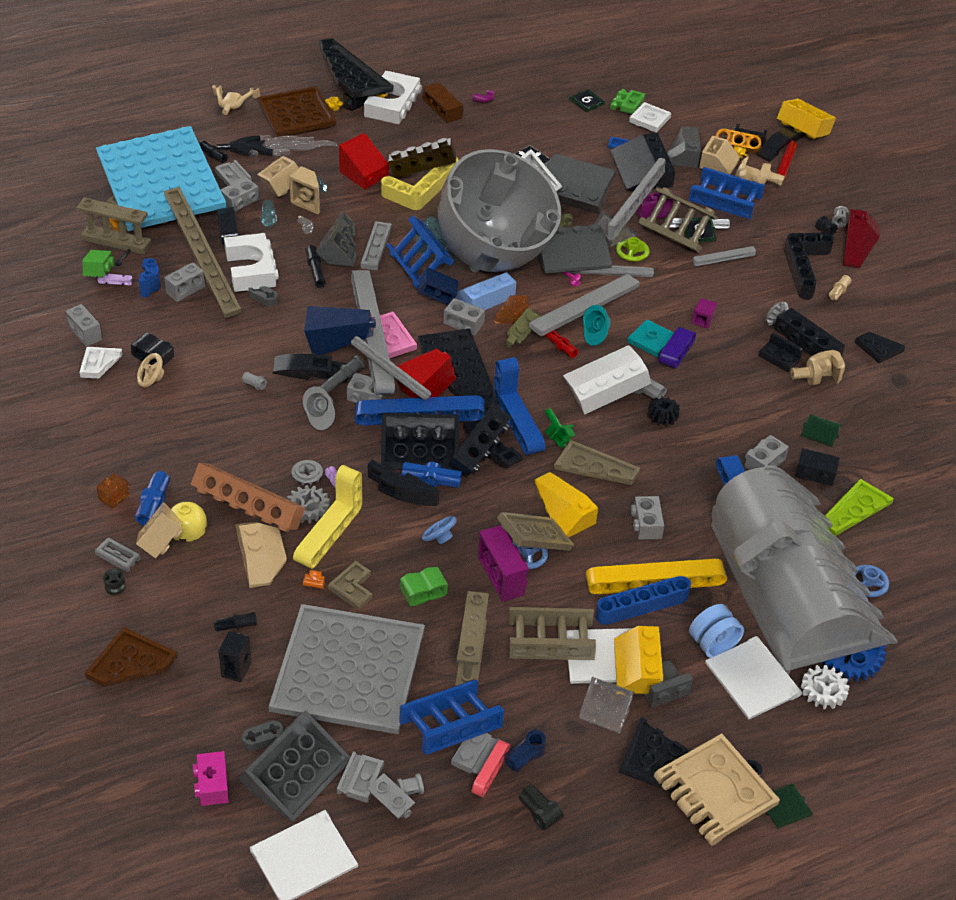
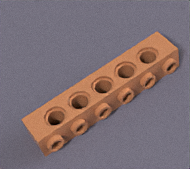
[191,463,306,532]

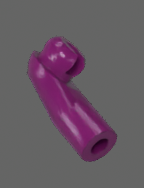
[472,90,495,103]

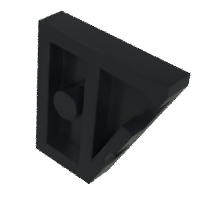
[855,332,905,363]

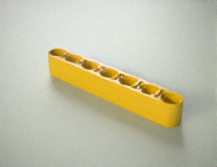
[585,559,727,594]

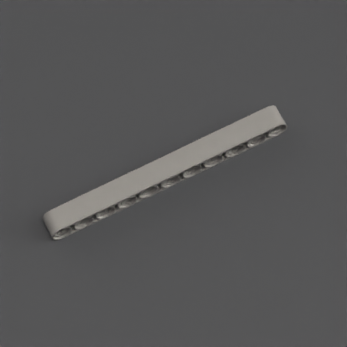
[351,270,395,394]

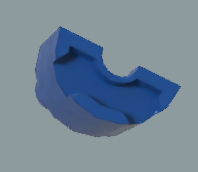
[139,258,161,297]

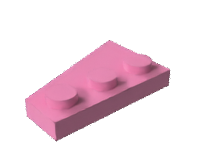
[380,312,417,358]

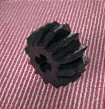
[648,396,680,427]

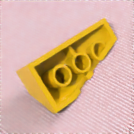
[534,472,598,537]

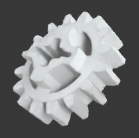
[801,665,849,709]

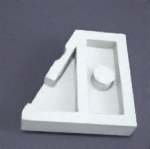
[79,347,123,379]

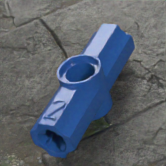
[402,462,462,488]
[135,471,170,526]

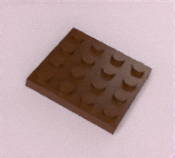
[257,86,336,137]

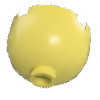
[171,502,207,542]

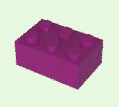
[478,525,529,602]

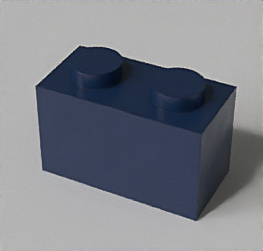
[418,267,458,305]

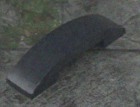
[757,126,805,162]
[463,420,523,468]

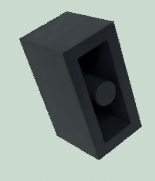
[795,448,840,486]

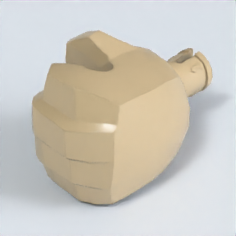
[735,156,784,186]
[791,350,845,386]

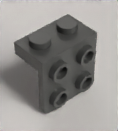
[644,660,693,708]

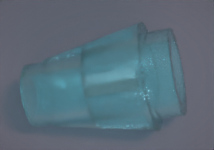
[261,200,277,226]

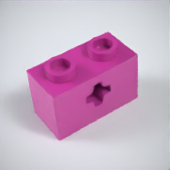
[193,751,229,806]

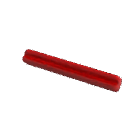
[777,140,797,180]

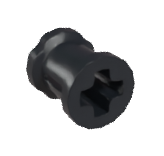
[815,216,838,235]

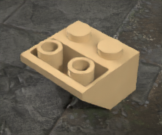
[699,135,740,175]

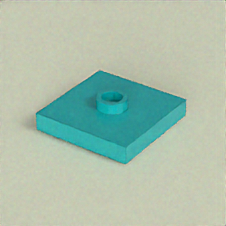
[627,319,674,357]

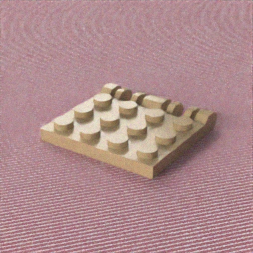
[654,734,780,846]

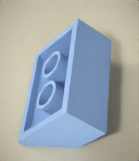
[455,272,516,310]

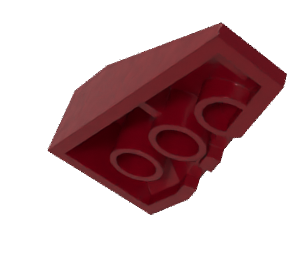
[843,209,880,268]

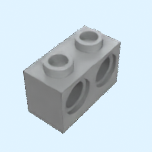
[221,177,259,212]
[164,262,205,302]
[443,298,485,335]
[66,304,102,347]
[347,373,390,403]
[745,435,789,470]
[631,496,664,540]

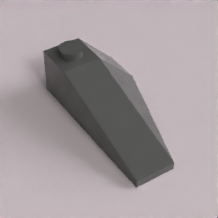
[667,126,701,167]
[316,211,357,267]

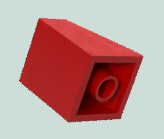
[339,133,389,190]
[396,349,456,398]

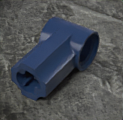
[504,730,546,772]

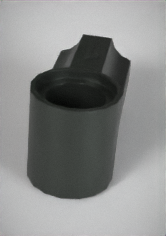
[518,784,564,830]

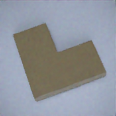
[328,561,373,610]

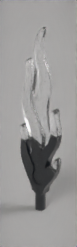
[217,135,337,157]

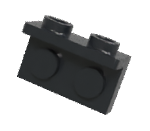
[758,333,803,372]

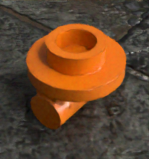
[303,570,325,589]

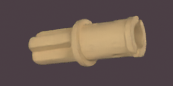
[828,275,852,301]

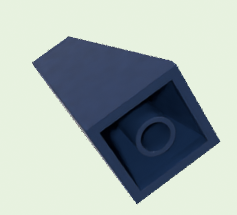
[304,306,376,355]

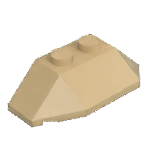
[235,522,287,588]

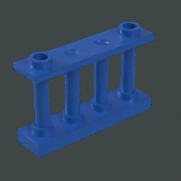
[689,167,765,219]
[386,215,454,289]
[399,679,504,755]

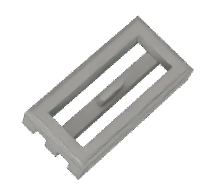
[95,537,141,572]

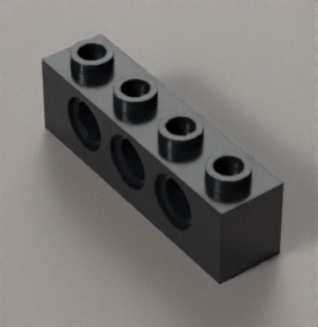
[775,307,845,357]
[448,403,511,478]

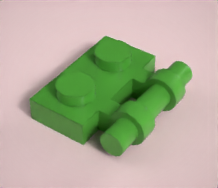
[610,89,645,114]

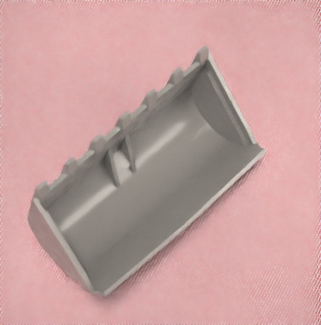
[711,465,898,675]

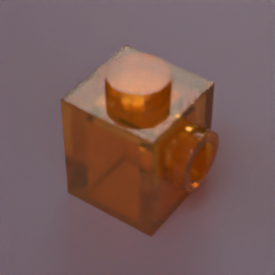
[96,473,130,509]

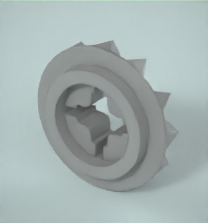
[765,301,789,325]
[292,460,323,485]

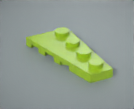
[825,479,894,536]

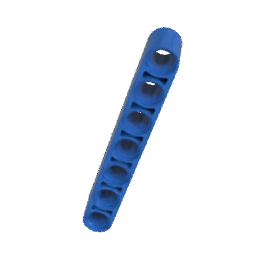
[355,396,485,425]

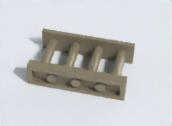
[638,187,718,253]
[76,198,151,255]
[455,591,489,686]
[509,607,596,660]

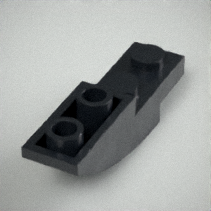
[272,354,347,383]
[368,459,439,506]

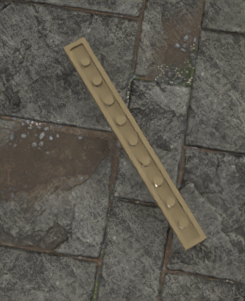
[164,187,241,318]

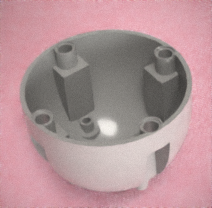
[438,149,561,273]

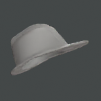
[302,386,335,430]

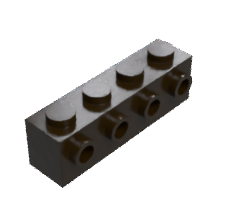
[388,138,456,178]

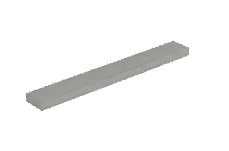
[608,158,665,240]
[529,274,640,336]

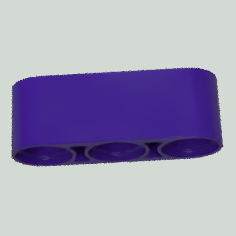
[658,327,696,369]

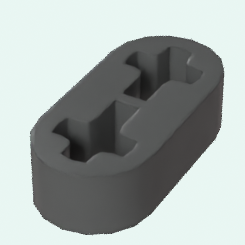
[248,286,278,306]
[242,720,283,751]

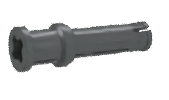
[319,355,365,393]

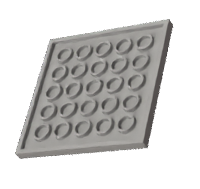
[269,604,425,734]

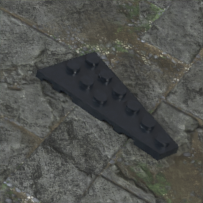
[619,716,690,794]

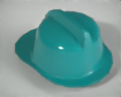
[583,305,611,346]

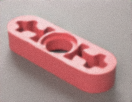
[472,740,511,797]

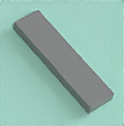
[361,221,392,271]

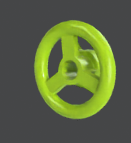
[616,237,649,262]

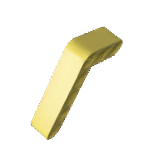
[381,157,458,210]
[293,465,362,569]

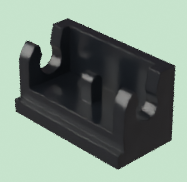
[734,124,768,147]

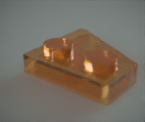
[494,295,528,324]

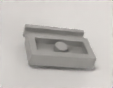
[215,160,252,186]
[451,733,501,776]
[337,752,384,803]

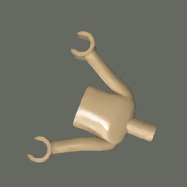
[212,85,260,115]

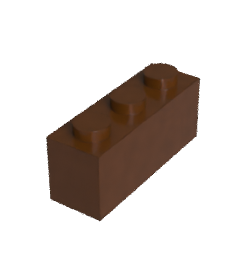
[423,82,464,123]

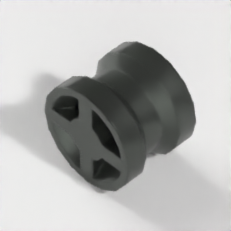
[103,569,126,595]

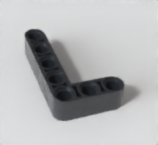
[784,232,834,300]

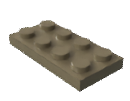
[497,512,574,551]

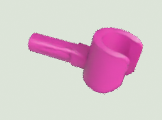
[563,271,581,287]

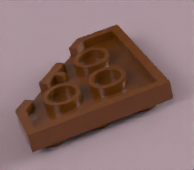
[85,627,178,686]

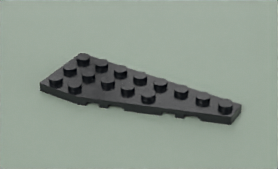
[319,38,394,98]
[418,328,501,430]

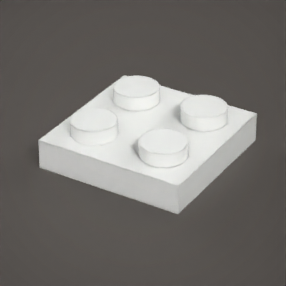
[629,102,671,133]

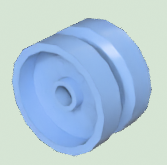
[689,604,744,658]

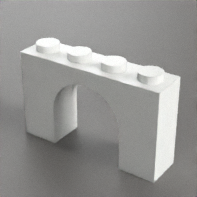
[364,71,422,124]
[224,233,279,292]

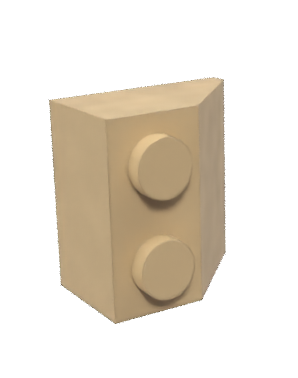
[257,156,298,197]
[289,166,320,214]
[136,502,182,558]

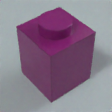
[692,298,717,329]

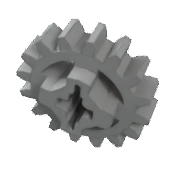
[287,485,330,523]

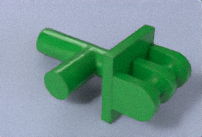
[545,408,575,448]

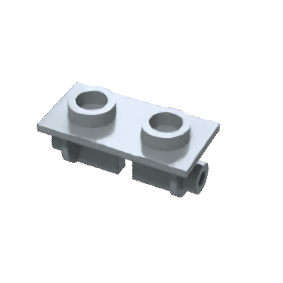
[367,773,415,819]

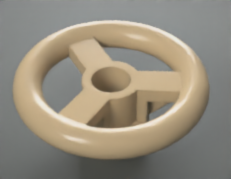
[137,353,164,388]

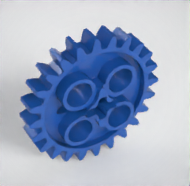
[820,645,887,682]

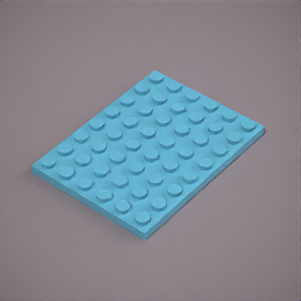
[96,126,227,231]

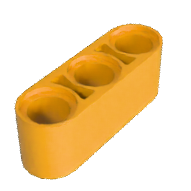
[716,129,761,153]

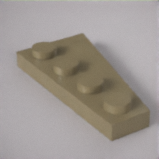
[554,440,640,485]

